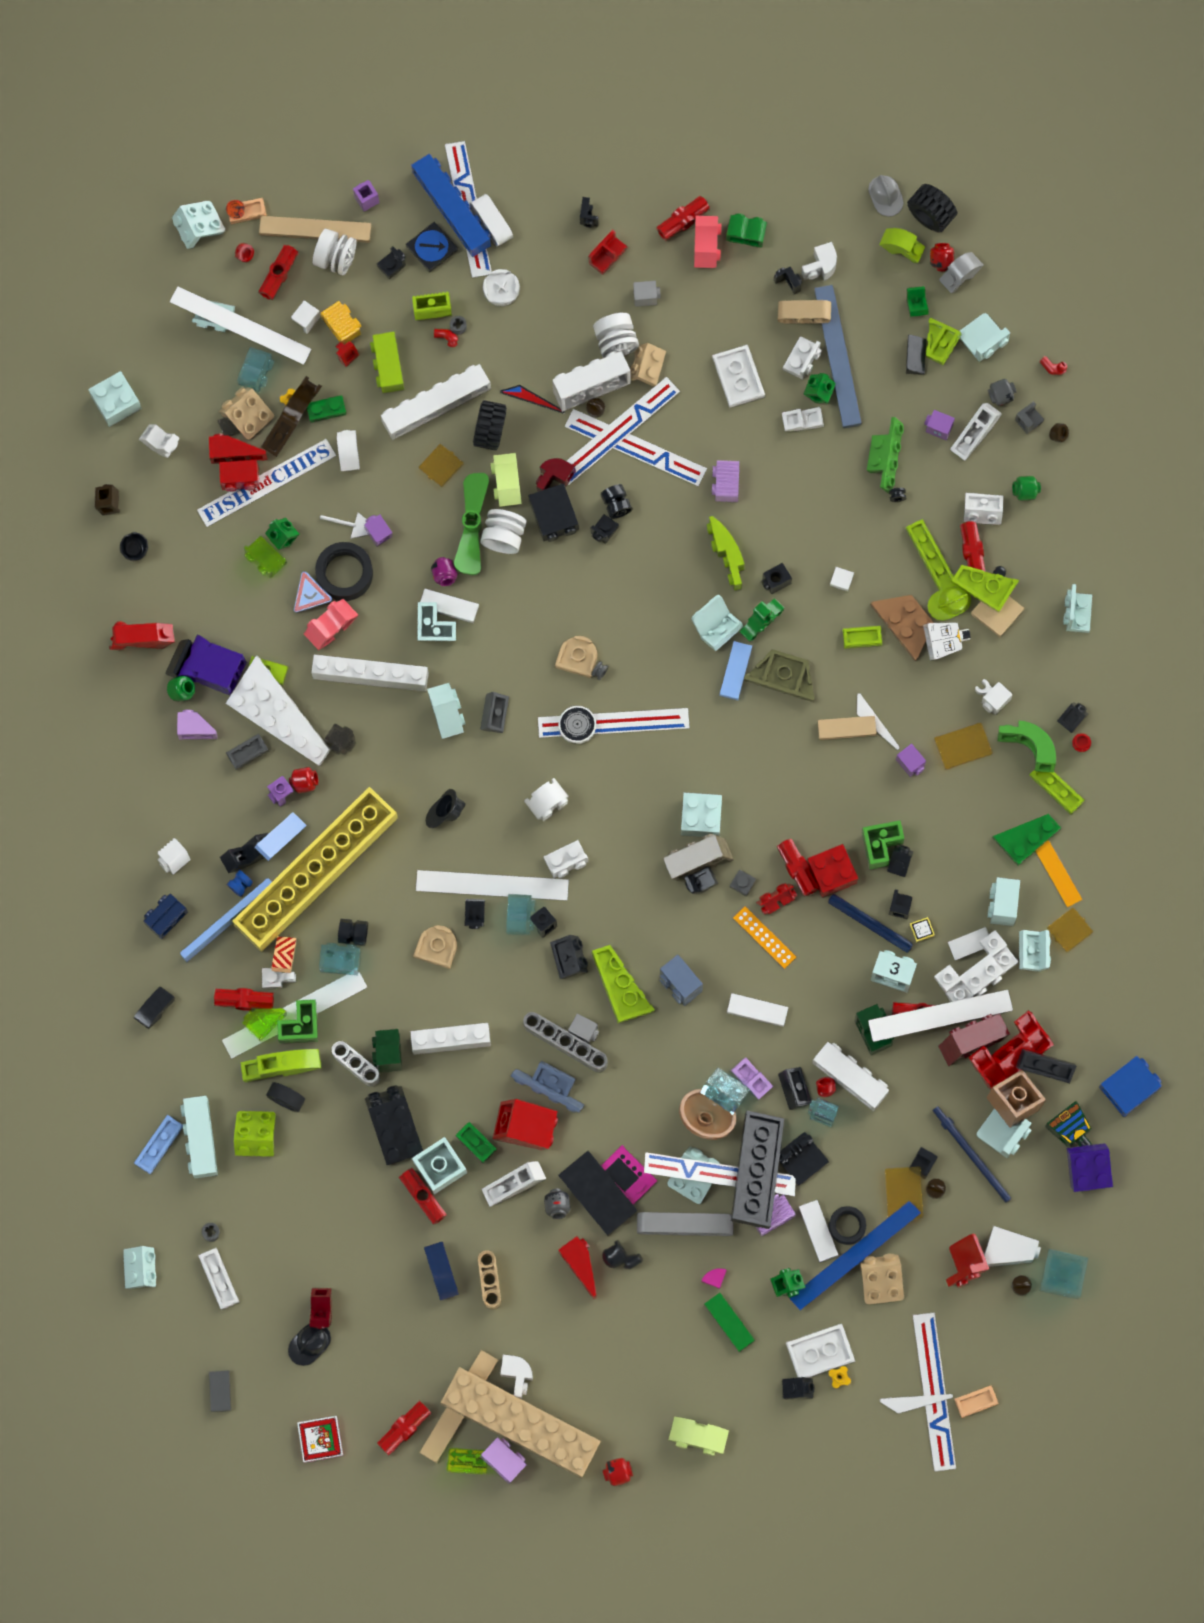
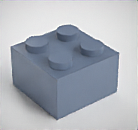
[659,955,703,1006]

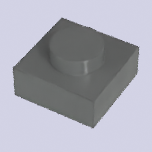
[730,869,756,896]

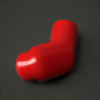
[434,329,458,347]
[1039,356,1067,375]

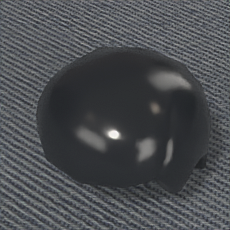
[119,532,149,561]

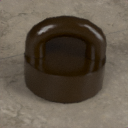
[586,398,605,418]
[1049,423,1069,442]
[926,1179,946,1199]
[1012,1275,1032,1296]

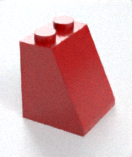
[492,1099,558,1150]

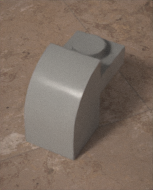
[939,252,984,293]

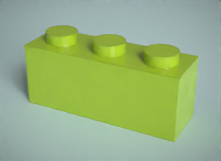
[370,332,404,394]

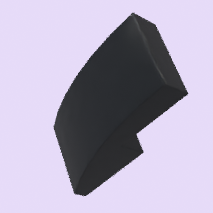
[134,986,175,1029]

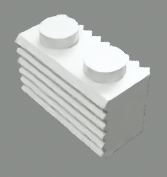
[157,838,191,874]

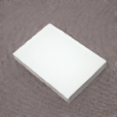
[712,345,765,408]
[786,1324,855,1378]

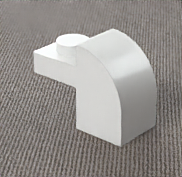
[801,242,837,280]
[139,424,180,458]
[337,430,360,471]
[501,1355,533,1399]

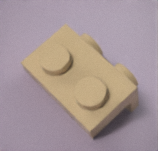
[630,343,666,386]

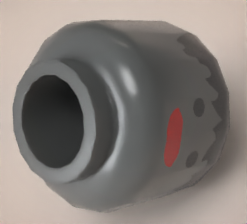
[988,379,1017,406]
[544,1189,571,1219]

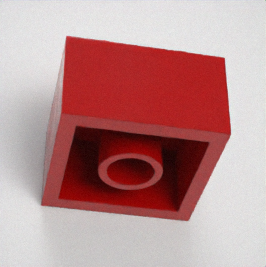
[807,844,858,898]

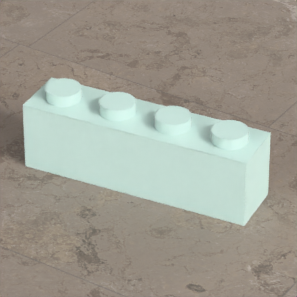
[180,1096,218,1179]

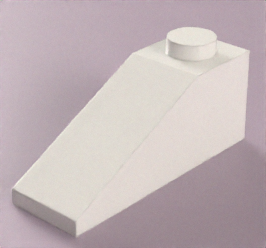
[950,403,1002,461]
[482,1161,546,1207]

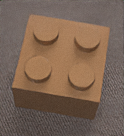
[987,1070,1046,1128]

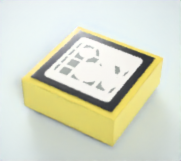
[910,917,935,943]

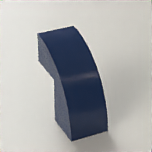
[424,1241,459,1301]

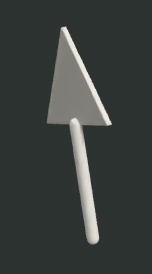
[320,513,368,539]

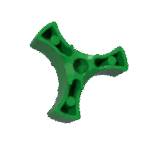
[739,598,785,642]

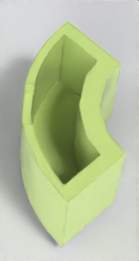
[490,453,522,507]
[669,1417,729,1456]

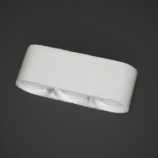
[470,194,513,247]
[332,1041,380,1086]

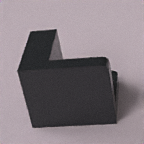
[889,889,912,919]
[909,1147,938,1179]

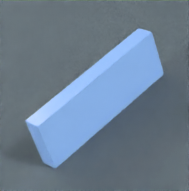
[720,641,752,700]
[255,813,307,861]
[134,1115,183,1175]

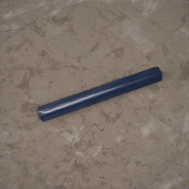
[828,894,913,953]

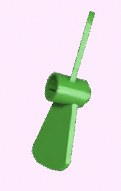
[454,473,489,575]

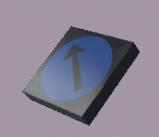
[406,222,458,273]

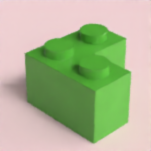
[862,820,904,870]
[277,999,318,1044]

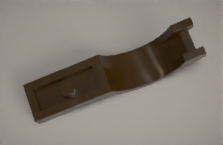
[261,376,322,457]

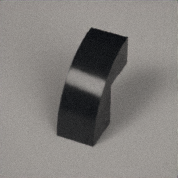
[220,833,268,874]

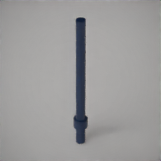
[932,1106,1012,1203]

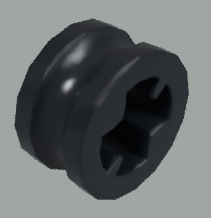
[889,488,906,502]

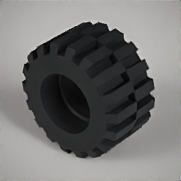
[907,184,957,232]
[473,400,507,451]

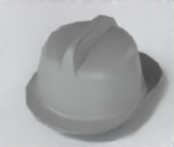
[868,175,903,217]

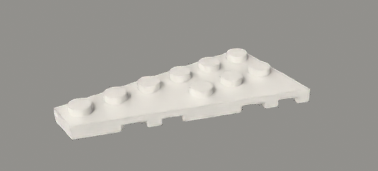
[226,656,330,766]

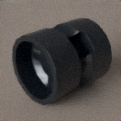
[600,484,633,519]
[338,918,368,946]

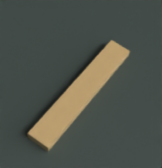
[259,216,372,243]
[420,1350,499,1463]

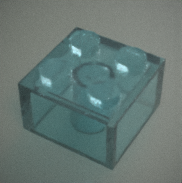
[1039,1249,1088,1299]

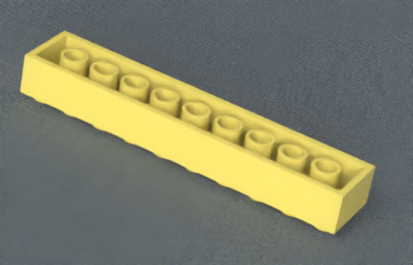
[232,787,398,952]

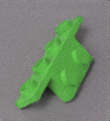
[867,417,904,494]

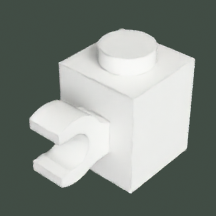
[975,679,1013,715]

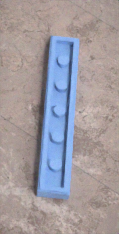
[180,878,272,962]

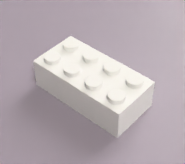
[553,351,631,412]

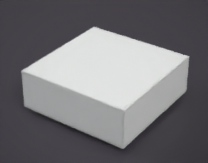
[830,567,854,592]

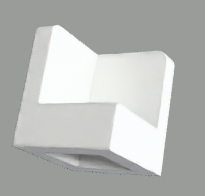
[292,301,320,334]

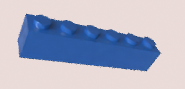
[411,153,492,258]

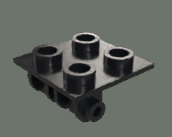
[779,1132,829,1186]

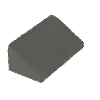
[480,692,509,733]

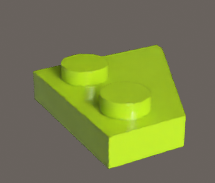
[926,318,962,365]

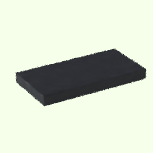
[558,1151,638,1236]

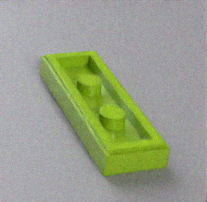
[1029,769,1085,815]

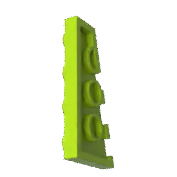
[591,945,655,1024]

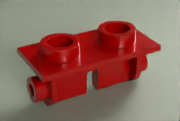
[756,883,797,915]

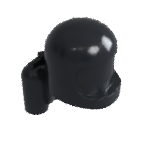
[602,1240,643,1269]

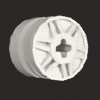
[313,229,356,275]
[593,313,639,358]
[480,509,526,554]

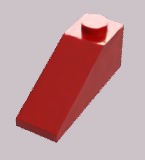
[209,434,267,464]
[112,623,175,649]
[558,1236,597,1300]

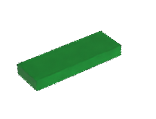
[704,1292,755,1352]

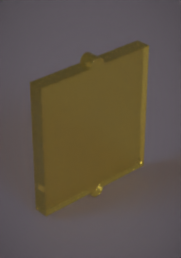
[419,444,463,487]
[1047,907,1093,952]

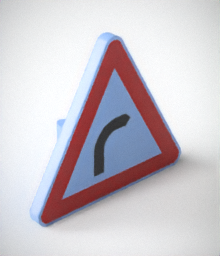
[294,572,332,612]

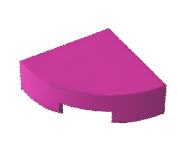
[701,1268,727,1289]

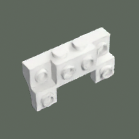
[934,930,1018,1002]

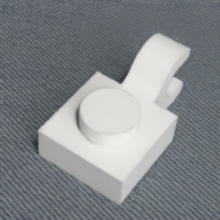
[262,968,296,989]

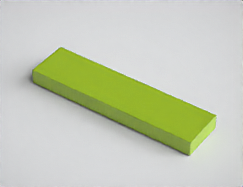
[905,519,954,590]

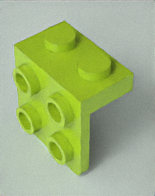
[234,1111,276,1157]

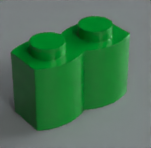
[726,213,767,247]

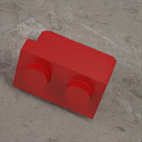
[946,1233,989,1288]

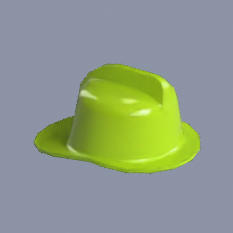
[927,584,971,621]

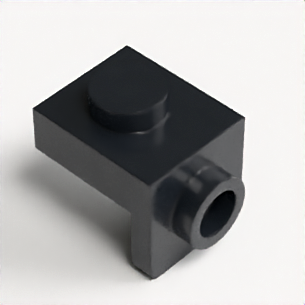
[774,266,802,294]
[887,845,914,877]
[684,866,718,894]
[464,899,485,929]
[782,1377,815,1400]

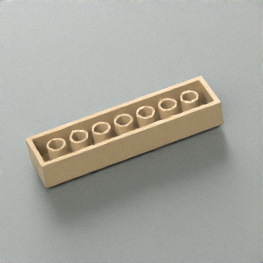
[441,1367,601,1479]

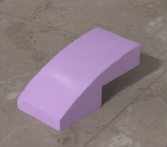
[730,1057,773,1099]

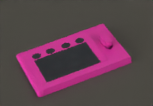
[601,1145,657,1205]

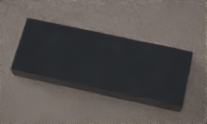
[1016,1049,1077,1084]

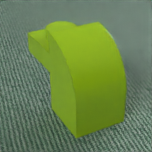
[879,228,925,263]

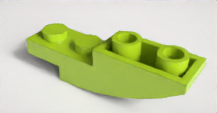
[706,516,745,591]
[241,1049,321,1083]

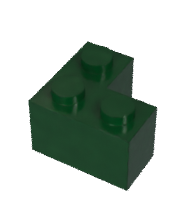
[854,1004,894,1055]
[372,1029,402,1073]

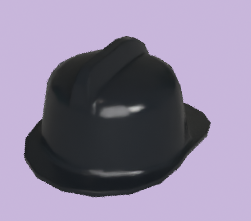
[425,789,465,828]
[288,1324,331,1366]

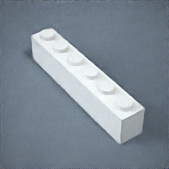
[381,364,491,440]
[311,655,429,692]

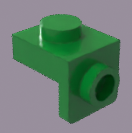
[906,286,929,317]

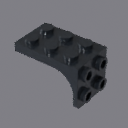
[365,1085,423,1166]

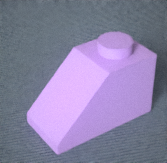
[177,710,217,740]

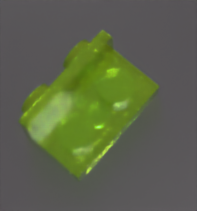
[243,536,287,578]

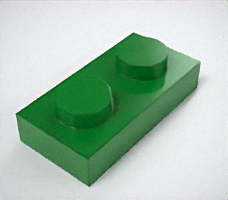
[307,395,347,423]
[455,1122,497,1163]

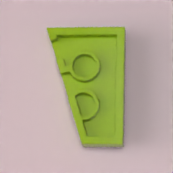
[950,565,1019,612]

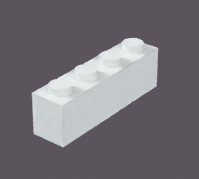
[411,1023,491,1055]
[813,1042,889,1112]

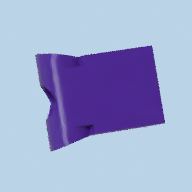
[178,634,247,696]

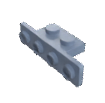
[511,1061,584,1112]

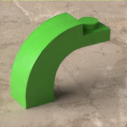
[997,720,1056,772]

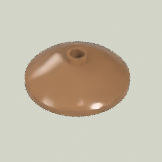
[679,1089,736,1140]

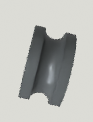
[450,316,467,335]
[591,661,609,681]
[202,1223,220,1242]

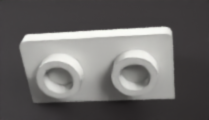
[783,336,822,380]
[964,493,1003,525]
[544,840,588,878]

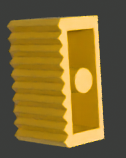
[321,301,361,345]

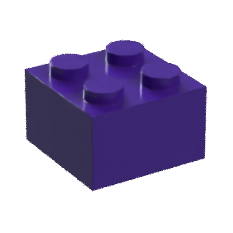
[1066,1143,1113,1192]

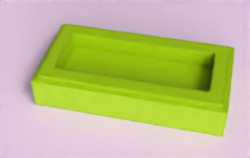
[842,626,882,649]

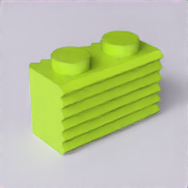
[412,291,452,320]

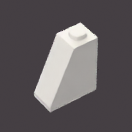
[984,1226,1041,1267]

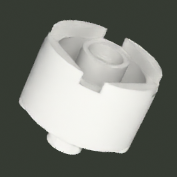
[524,778,569,822]

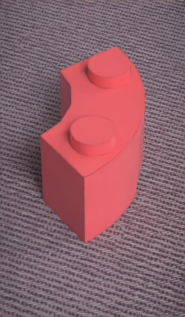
[694,216,721,268]
[304,599,358,650]

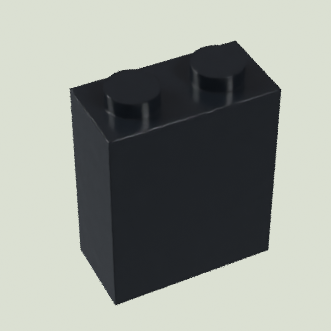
[528,483,579,542]

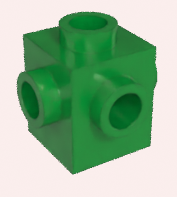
[803,373,836,403]
[265,518,299,550]
[770,1268,805,1298]

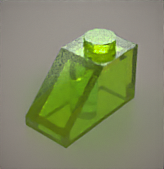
[242,1008,287,1042]

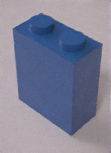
[1099,1056,1162,1118]

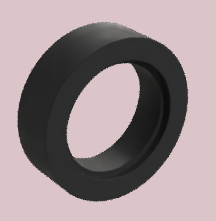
[315,542,373,601]

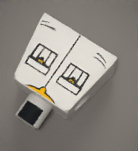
[923,623,970,660]

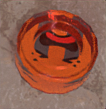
[226,200,245,219]

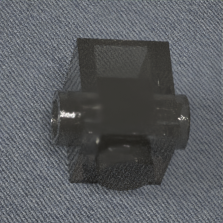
[325,723,356,755]

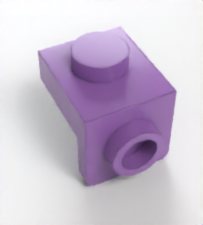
[267,776,293,807]

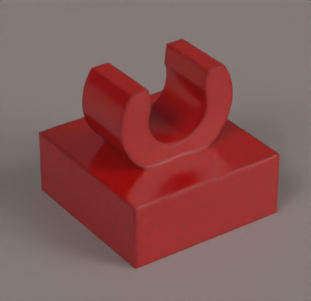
[335,341,359,367]

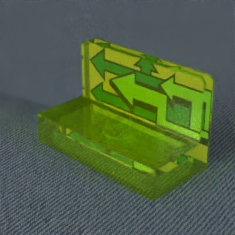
[447,1448,488,1475]

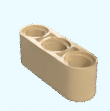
[778,300,832,324]
[478,1250,501,1310]

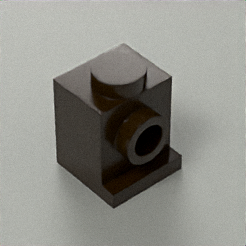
[94,484,120,516]

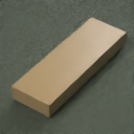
[818,716,876,740]

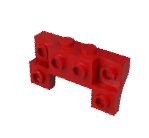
[968,1010,1054,1090]

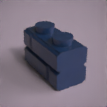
[143,894,188,939]

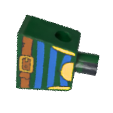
[1045,1101,1092,1148]

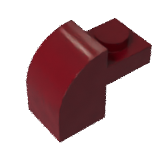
[536,458,576,492]
[309,1288,332,1329]

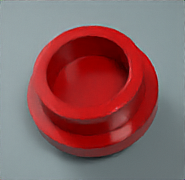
[1072,733,1091,752]

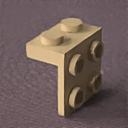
[219,387,274,439]
[859,1254,904,1304]

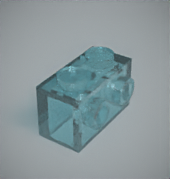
[319,943,361,976]
[701,1068,750,1114]

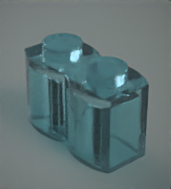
[237,347,274,391]
[506,894,535,935]
[807,1097,839,1128]

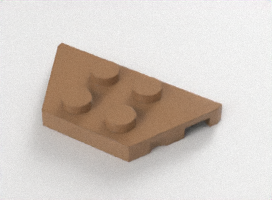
[871,595,934,661]

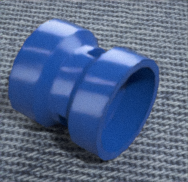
[226,870,253,897]

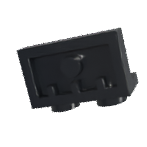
[550,935,588,979]

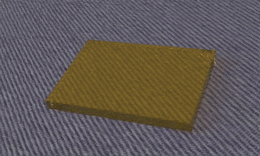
[934,722,992,770]
[884,1167,924,1218]

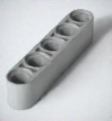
[523,1012,607,1072]
[637,1212,733,1236]

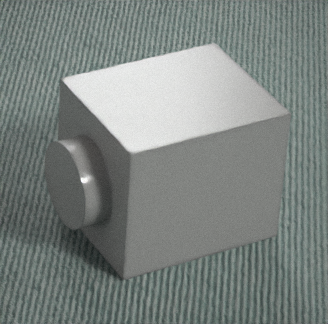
[633,281,661,307]
[568,1014,599,1044]

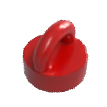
[235,243,254,262]
[816,1077,836,1097]

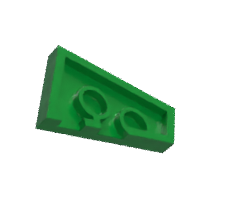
[992,814,1061,866]

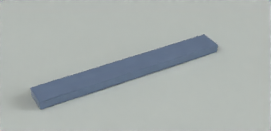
[814,285,862,428]

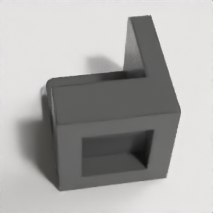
[1015,401,1044,434]

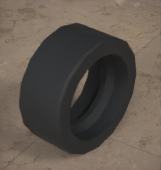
[266,1082,305,1112]
[829,1206,867,1245]

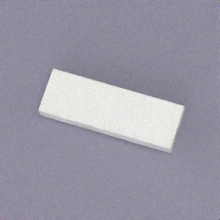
[420,589,479,623]
[727,993,788,1027]
[799,1200,838,1262]
[198,1248,239,1310]

